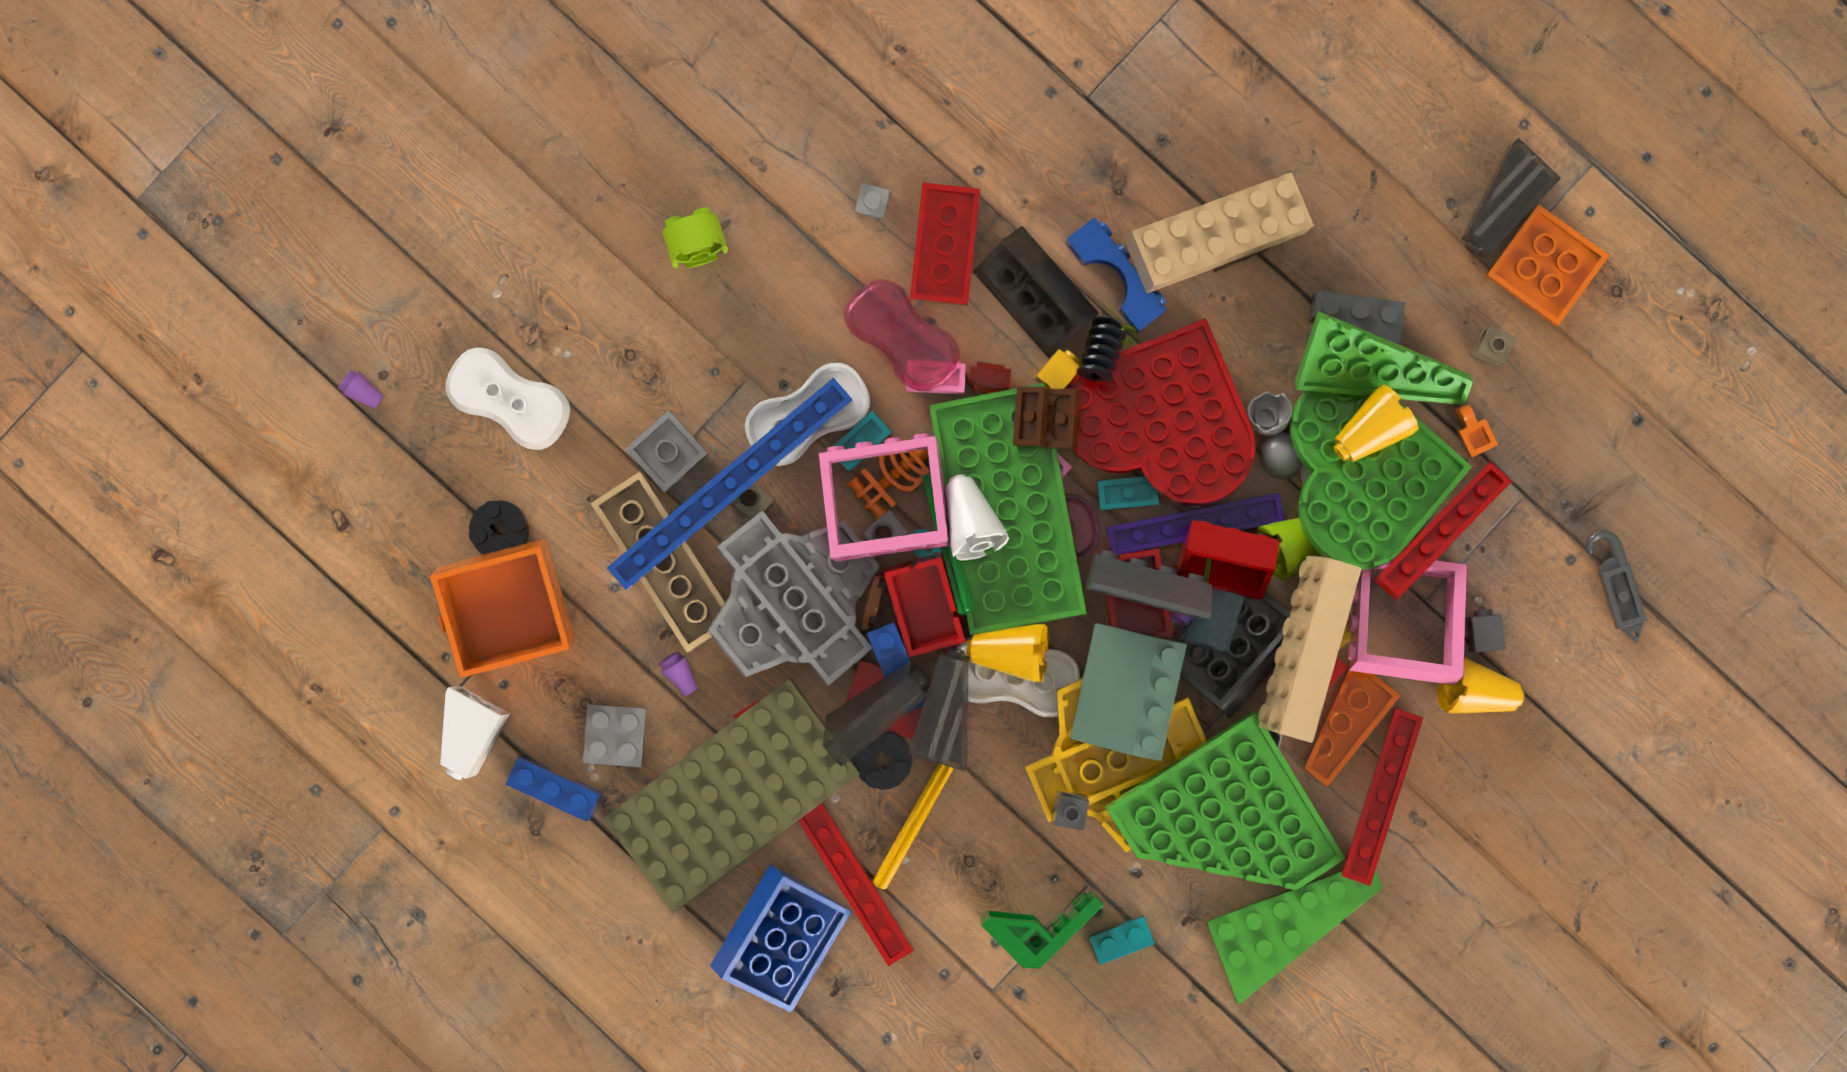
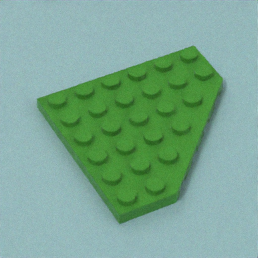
[1104,711,1346,890]

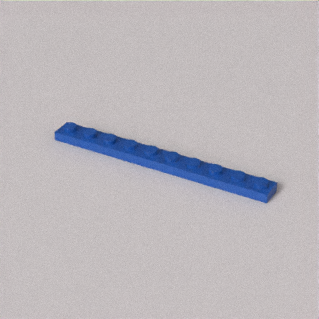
[607,377,853,591]

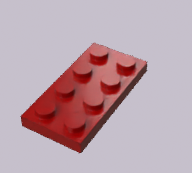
[910,182,980,306]

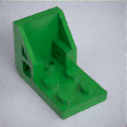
[980,890,1104,969]

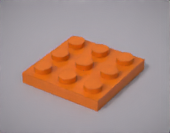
[1485,204,1610,327]

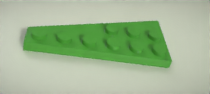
[1294,311,1473,405]
[1206,870,1383,1005]

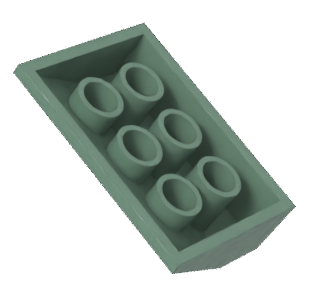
[1070,622,1187,761]

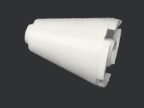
[945,474,1009,560]

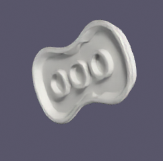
[445,348,570,450]
[745,363,870,466]
[950,636,1080,717]

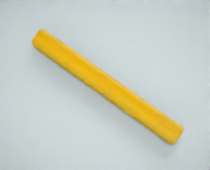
[873,757,955,890]

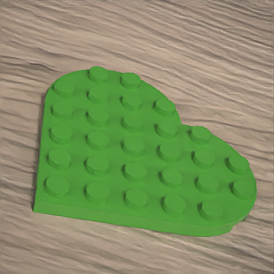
[1290,391,1472,570]

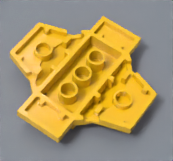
[1025,678,1207,852]

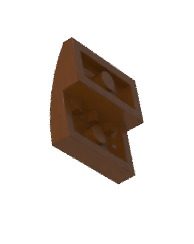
[1013,387,1080,449]

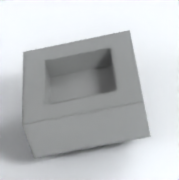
[855,183,890,220]

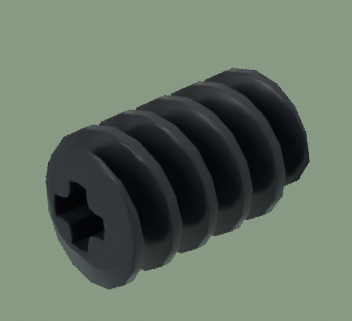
[1076,316,1126,382]

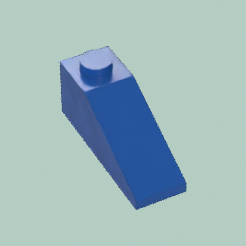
[867,622,928,715]

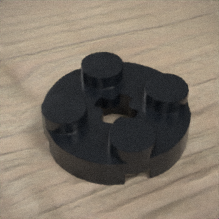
[469,500,529,555]
[854,730,913,790]

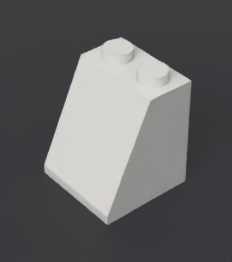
[440,686,511,780]

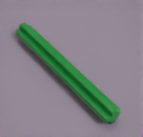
[922,473,974,614]

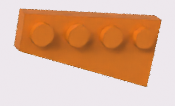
[1304,668,1401,787]

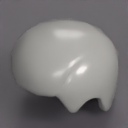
[1246,391,1293,436]
[1261,431,1303,479]

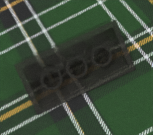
[972,226,1100,358]

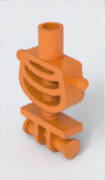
[846,434,930,521]

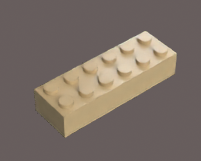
[1125,172,1314,293]
[590,471,726,652]
[1258,556,1362,743]

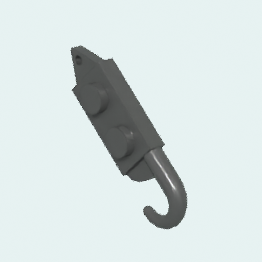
[1586,530,1647,643]

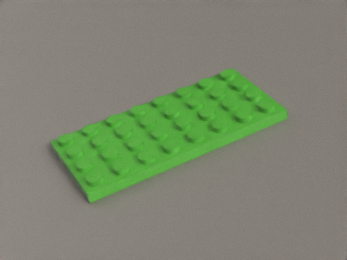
[929,383,1087,636]

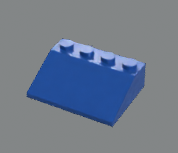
[710,864,852,1013]

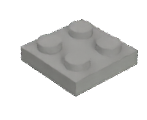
[626,410,708,493]
[583,704,647,767]

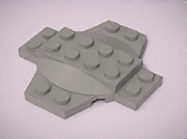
[707,510,880,686]

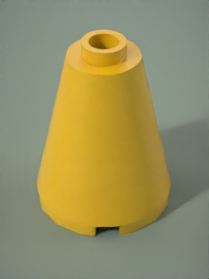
[1333,384,1419,462]
[966,623,1049,683]
[1437,657,1524,714]

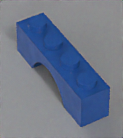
[1065,217,1167,334]

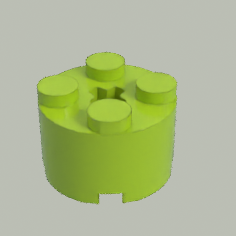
[662,207,728,269]

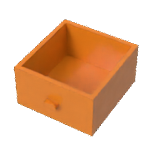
[430,538,575,678]

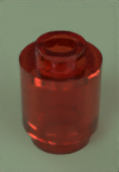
[968,361,1012,393]

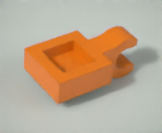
[1454,404,1498,458]

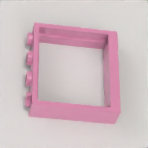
[819,433,950,562]
[1346,556,1467,685]

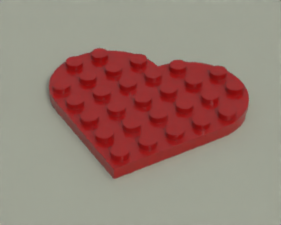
[1067,318,1255,506]

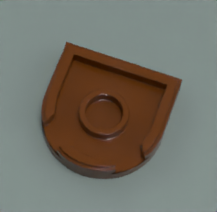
[861,572,886,631]

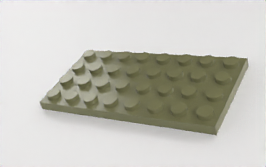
[603,678,861,913]

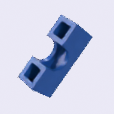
[505,756,603,821]

